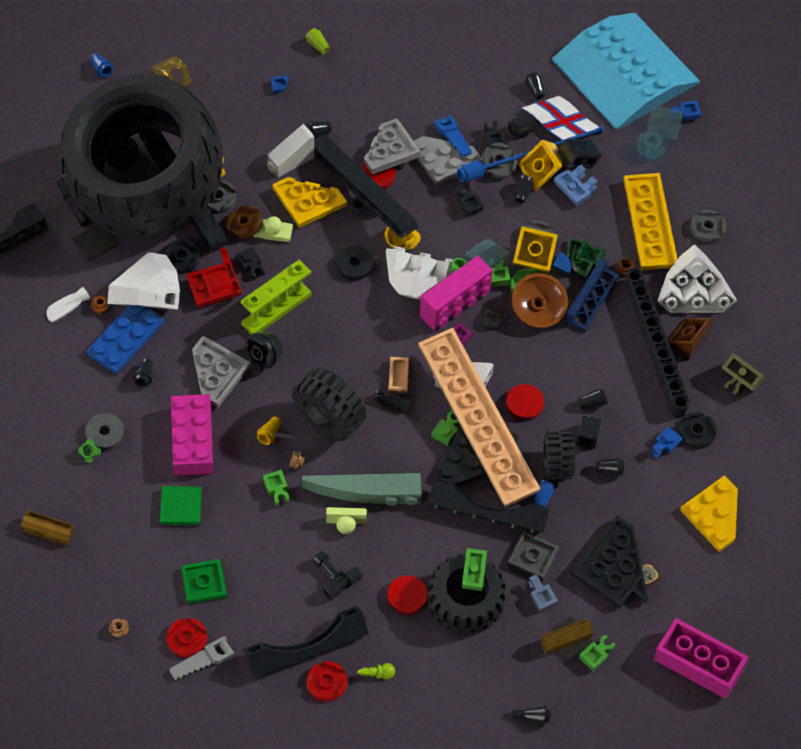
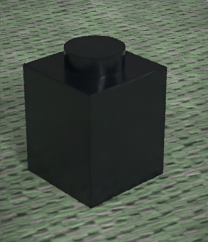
[576,416,602,449]

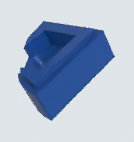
[271,76,289,95]
[552,252,571,276]

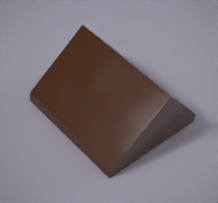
[668,318,713,360]

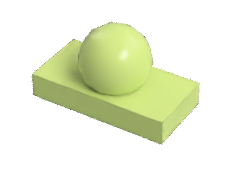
[253,217,293,243]
[326,507,367,534]

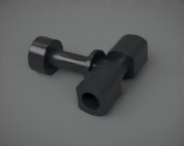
[312,551,362,601]

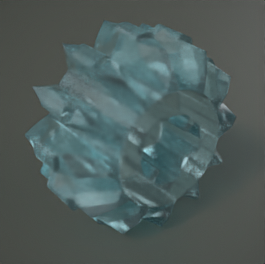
[637,130,667,161]

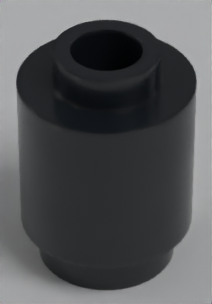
[508,115,536,136]

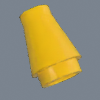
[257,417,282,445]

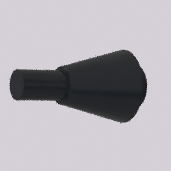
[512,706,551,726]

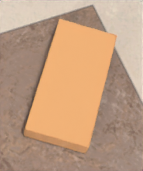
[388,357,409,394]

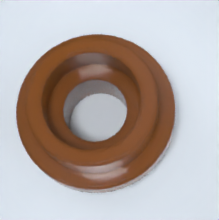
[91,296,110,314]

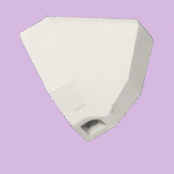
[658,245,737,313]
[386,246,453,300]
[107,252,180,310]

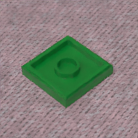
[160,486,202,525]
[181,559,227,605]

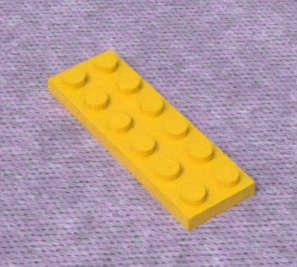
[623,173,678,270]

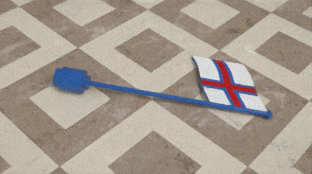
[457,96,604,183]

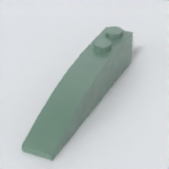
[302,473,422,506]

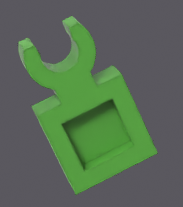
[490,258,511,287]
[431,411,460,446]
[263,470,289,506]
[579,635,615,671]

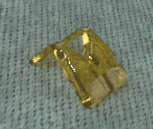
[152,55,192,86]

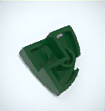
[567,236,607,279]

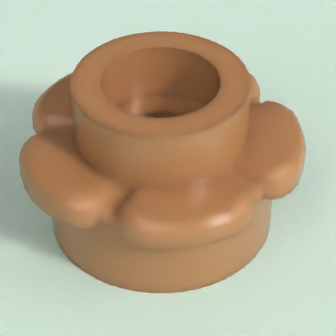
[289,451,305,470]
[109,618,129,638]

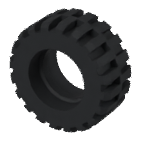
[292,368,367,441]
[428,553,506,635]

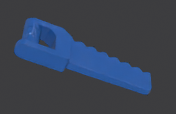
[434,115,472,157]

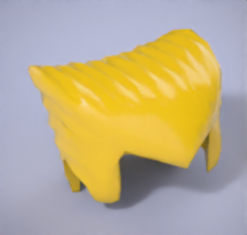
[385,227,421,250]

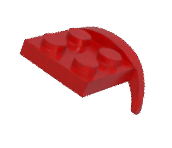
[186,247,242,308]

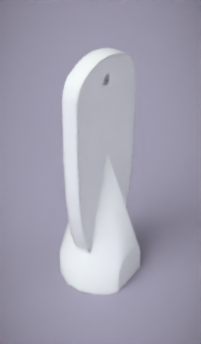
[47,287,90,323]

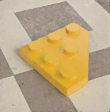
[272,177,347,228]
[680,475,738,553]

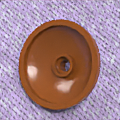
[512,273,568,328]

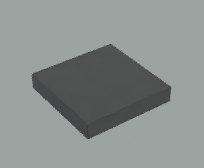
[507,531,560,582]

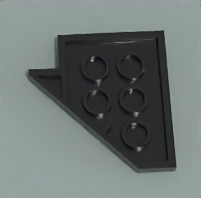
[435,425,527,486]
[571,515,648,608]

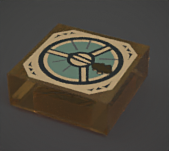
[642,562,662,589]

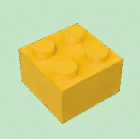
[512,226,558,273]

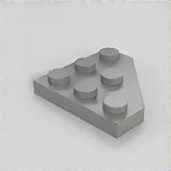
[364,119,421,174]
[414,136,481,186]
[192,336,251,408]

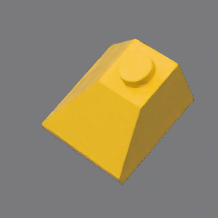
[518,140,562,191]

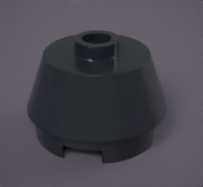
[244,332,283,369]

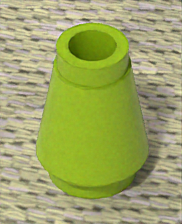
[305,28,330,54]

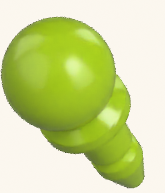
[357,663,395,680]

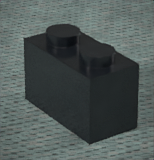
[557,139,602,168]

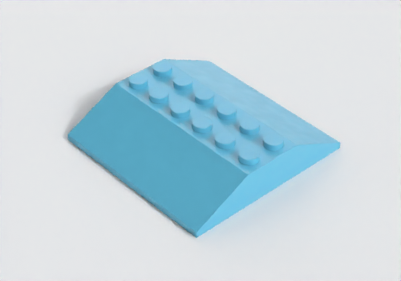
[552,13,700,131]

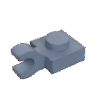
[528,575,558,612]

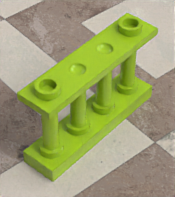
[241,259,312,335]

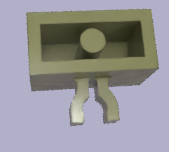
[722,353,766,396]

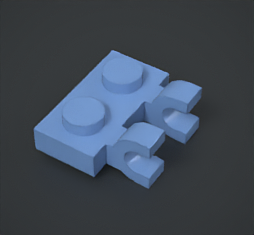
[554,165,598,206]

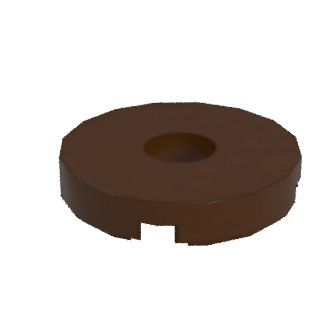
[226,205,263,239]

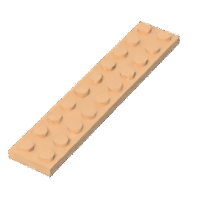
[418,328,540,507]

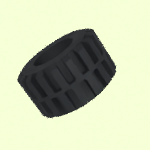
[543,430,575,480]

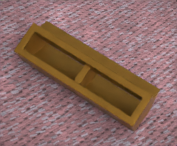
[20,510,75,546]
[539,619,593,655]

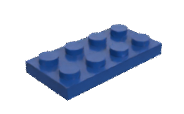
[86,305,165,375]

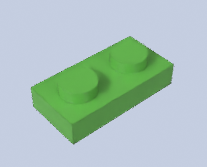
[462,548,487,591]

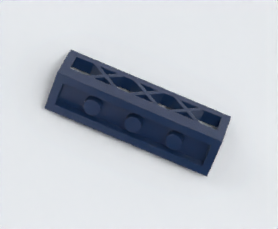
[566,259,619,332]

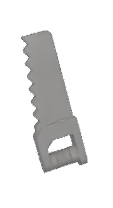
[170,636,235,681]

